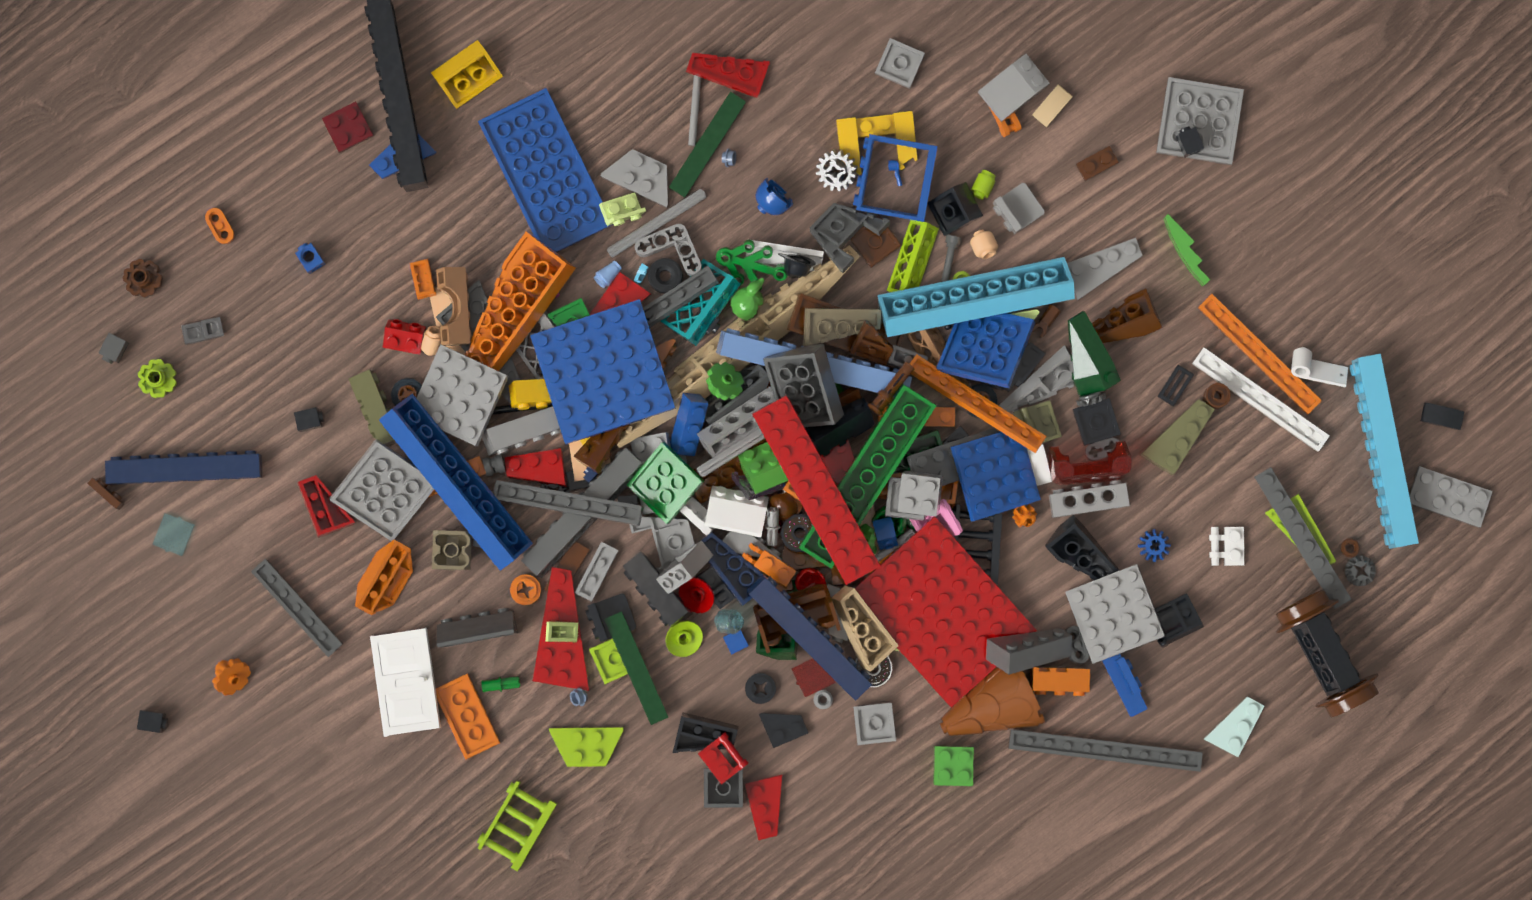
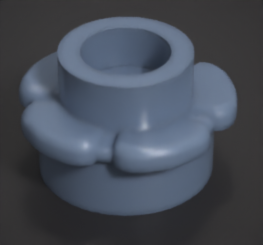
[722,148,736,167]
[570,688,587,706]

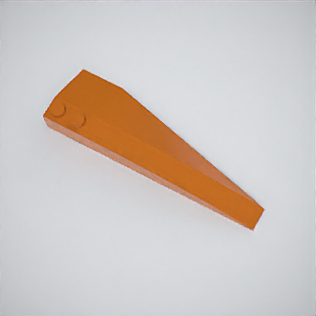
[465,231,576,371]

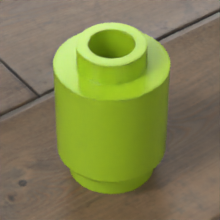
[971,170,996,200]

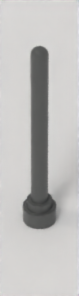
[941,235,961,282]

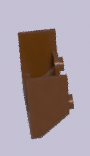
[753,584,841,653]

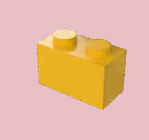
[509,379,552,410]

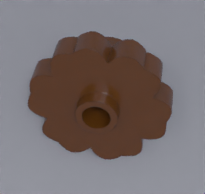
[123,259,163,298]

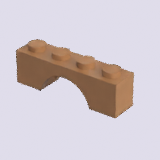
[436,267,472,346]

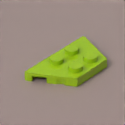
[549,727,624,767]

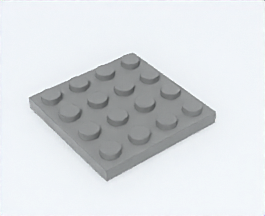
[1156,77,1244,165]
[416,344,509,446]
[330,439,434,541]
[1065,564,1165,664]

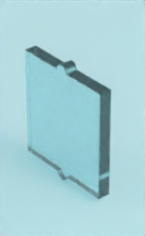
[152,513,195,556]

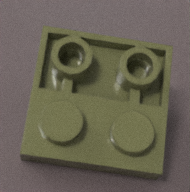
[1013,400,1062,443]

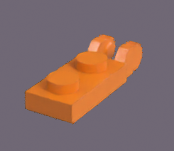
[742,543,797,587]

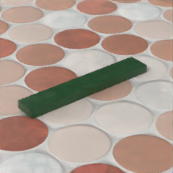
[669,92,746,198]
[604,611,668,725]

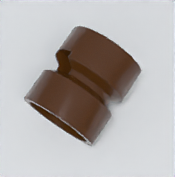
[1203,383,1231,410]

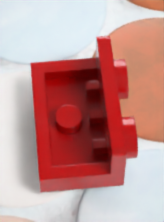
[382,319,426,355]

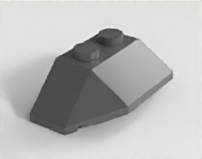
[705,365,769,425]

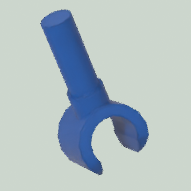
[888,160,902,186]

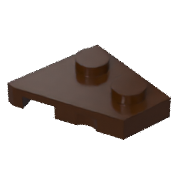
[850,320,893,366]

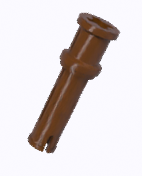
[867,362,915,416]

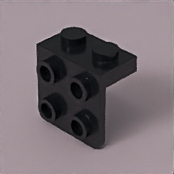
[585,594,636,642]

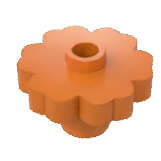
[212,658,251,696]

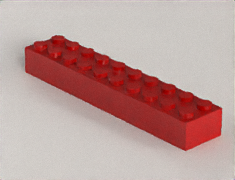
[752,394,880,585]

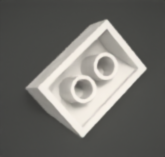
[704,486,769,537]

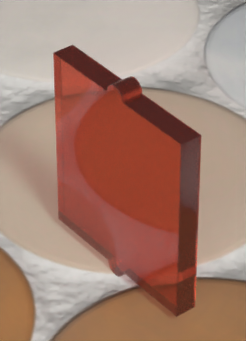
[792,659,835,697]

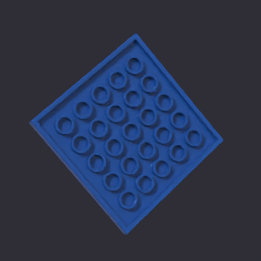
[530,299,676,445]

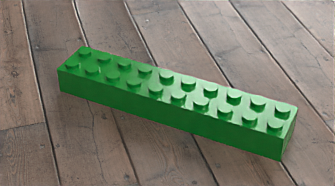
[799,384,937,569]

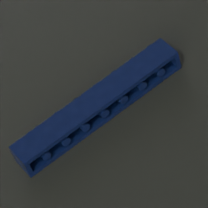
[105,451,262,485]
[747,574,872,701]

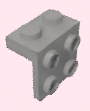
[993,183,1044,235]

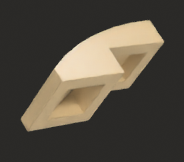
[1032,84,1073,127]

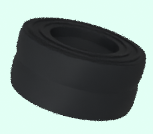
[648,258,683,294]

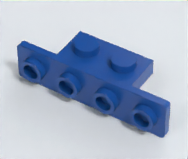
[1102,654,1147,717]

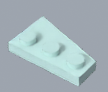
[1204,697,1264,757]

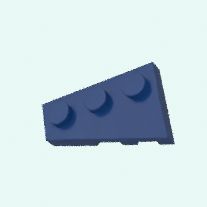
[369,134,437,179]

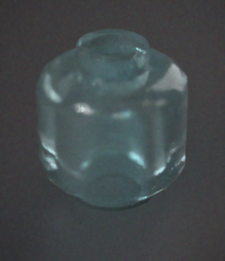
[714,608,744,634]

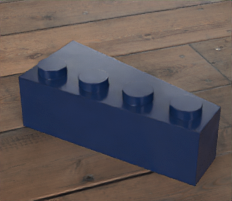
[699,532,763,606]

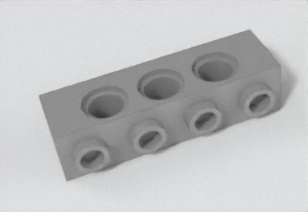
[1049,480,1130,518]

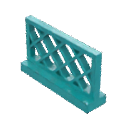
[660,259,741,346]

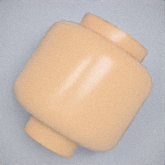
[970,230,998,259]

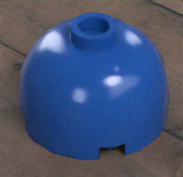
[755,178,793,216]

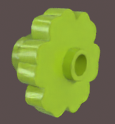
[138,359,177,398]

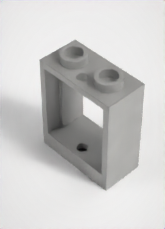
[656,540,713,594]

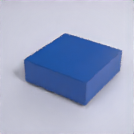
[723,629,748,655]

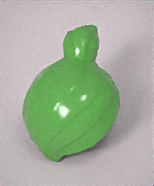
[731,278,765,321]

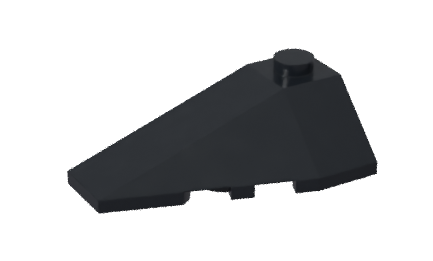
[1045,515,1120,580]

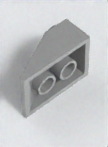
[978,54,1050,122]

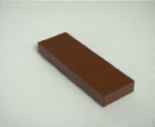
[544,542,590,592]

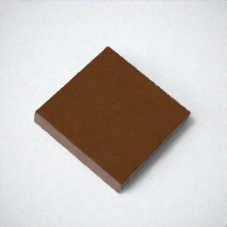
[850,215,902,268]

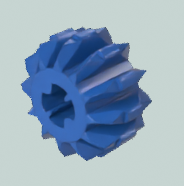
[1138,529,1171,562]

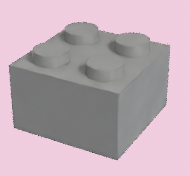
[898,471,943,517]

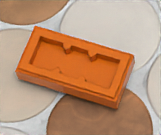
[410,259,436,300]

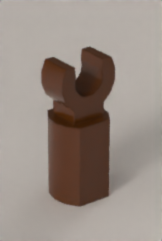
[1032,304,1061,338]

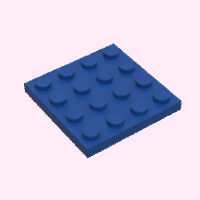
[936,313,1035,388]
[951,432,1041,521]

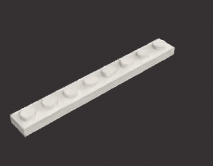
[1192,348,1329,452]

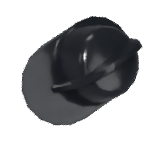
[778,253,816,278]

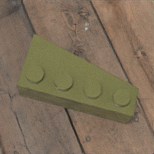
[348,369,396,447]
[1140,399,1215,475]

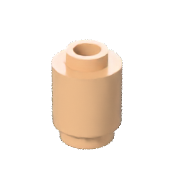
[421,326,441,356]

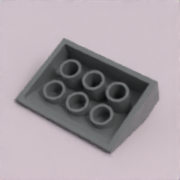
[763,344,844,427]
[437,608,518,648]

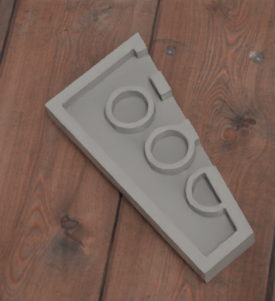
[1067,238,1143,300]

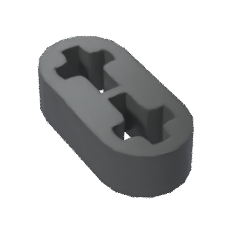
[1085,438,1121,461]

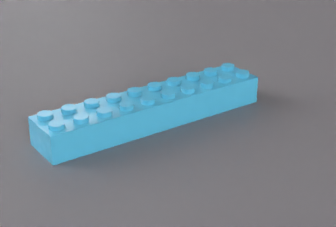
[878,257,1075,337]
[1350,354,1419,549]

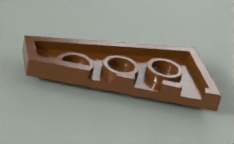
[573,424,630,474]

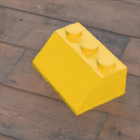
[431,40,503,109]

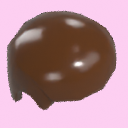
[768,492,798,521]

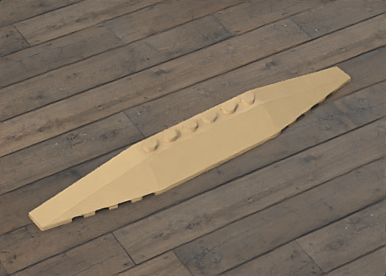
[617,245,860,448]

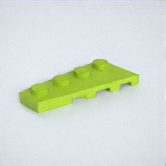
[1265,494,1336,564]

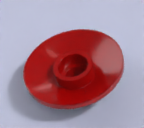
[679,578,715,613]

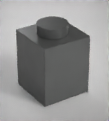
[98,333,129,364]

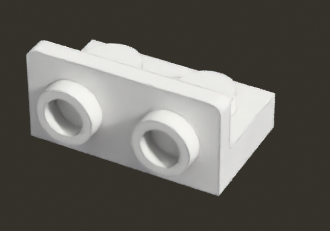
[680,497,715,536]

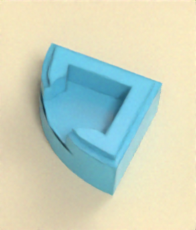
[633,263,649,285]

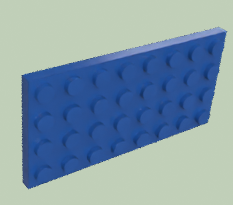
[478,88,614,253]

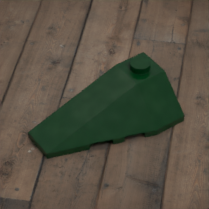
[1068,311,1121,396]

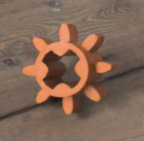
[1012,504,1037,527]

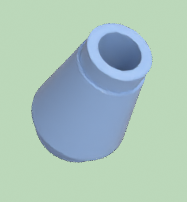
[593,261,622,288]

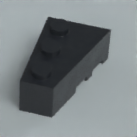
[673,712,739,753]

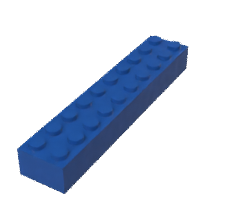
[379,394,533,571]

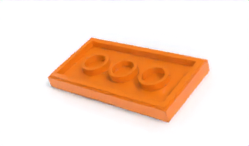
[436,673,501,760]

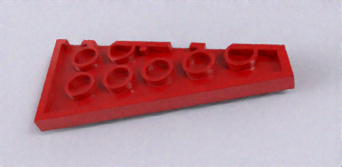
[532,567,590,691]

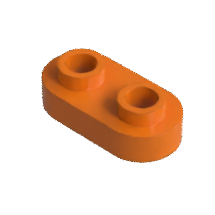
[205,208,235,244]

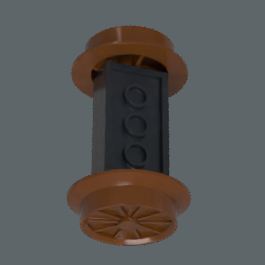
[1276,589,1379,718]

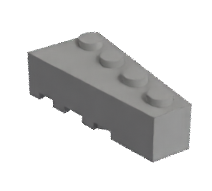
[482,407,561,456]

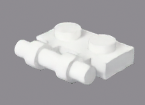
[1209,527,1244,566]

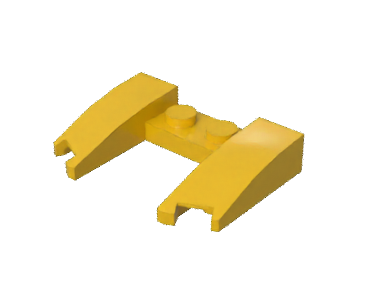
[836,111,917,175]

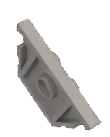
[600,149,668,208]

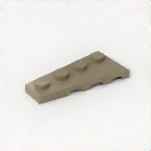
[803,308,881,346]

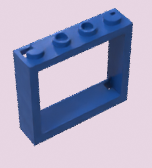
[853,134,938,222]

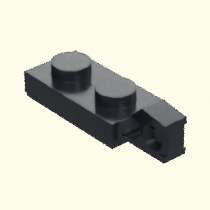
[1004,342,1046,392]

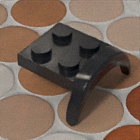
[1155,593,1204,648]

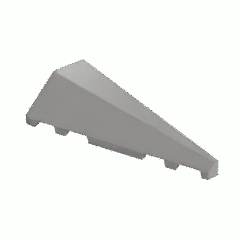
[999,345,1074,412]

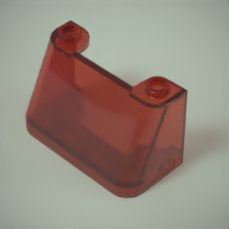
[1049,441,1132,485]

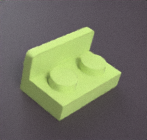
[599,192,646,227]

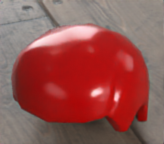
[795,567,826,590]

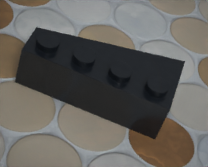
[805,398,875,457]

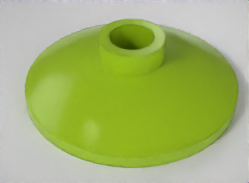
[665,621,703,657]

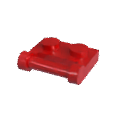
[698,732,749,785]

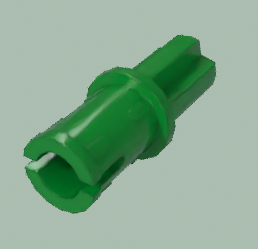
[481,677,520,692]

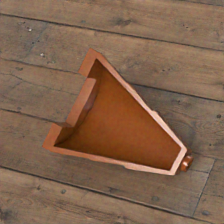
[939,667,1045,736]

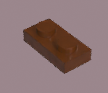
[1076,146,1119,181]
[87,478,124,510]

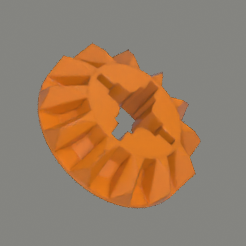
[510,574,541,605]

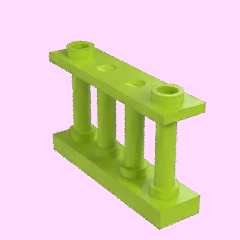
[477,780,558,872]

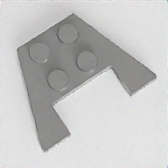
[629,516,695,575]

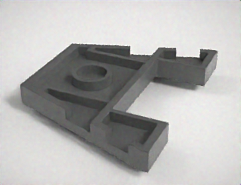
[810,203,890,273]

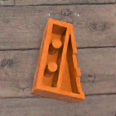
[1030,667,1090,696]

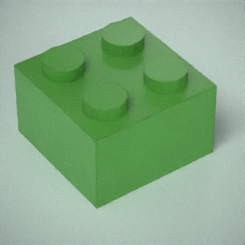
[738,442,788,494]
[933,746,974,786]

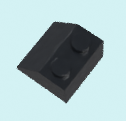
[927,182,983,237]

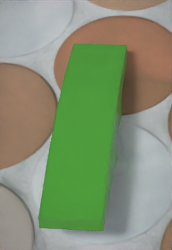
[1163,214,1210,287]

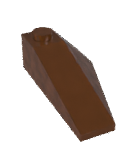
[1092,289,1162,343]

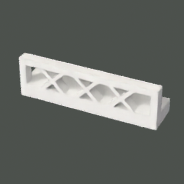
[746,240,824,271]

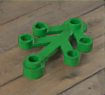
[716,240,788,291]

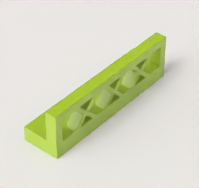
[887,220,939,293]

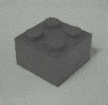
[704,768,743,808]

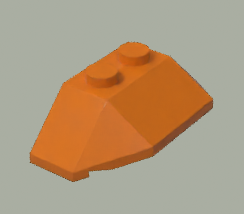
[355,539,413,615]

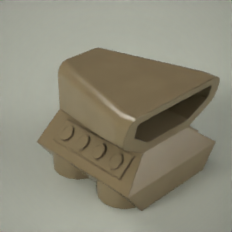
[432,530,473,571]

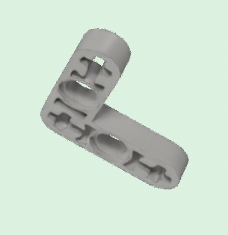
[635,224,702,276]

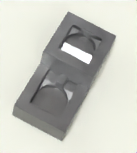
[181,317,224,345]

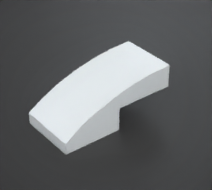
[1027,444,1052,486]

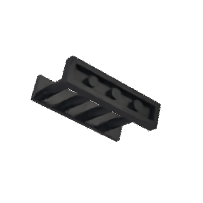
[952,504,1002,585]

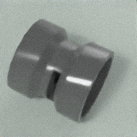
[483,454,506,477]

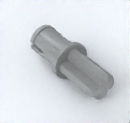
[765,507,780,546]

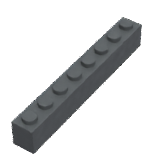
[521,448,644,578]

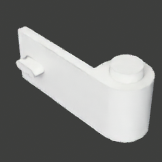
[1291,347,1348,387]

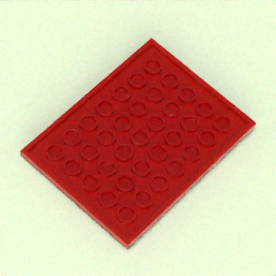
[854,516,1037,707]

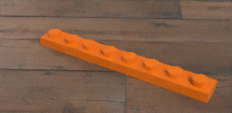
[1198,294,1322,415]
[910,354,1047,453]

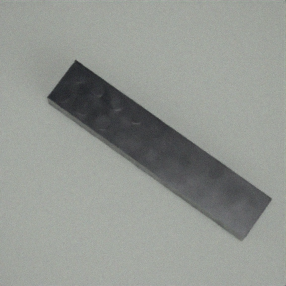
[364,0,429,192]

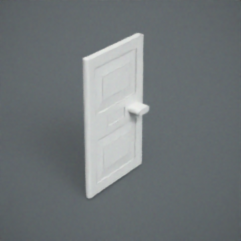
[370,628,441,737]

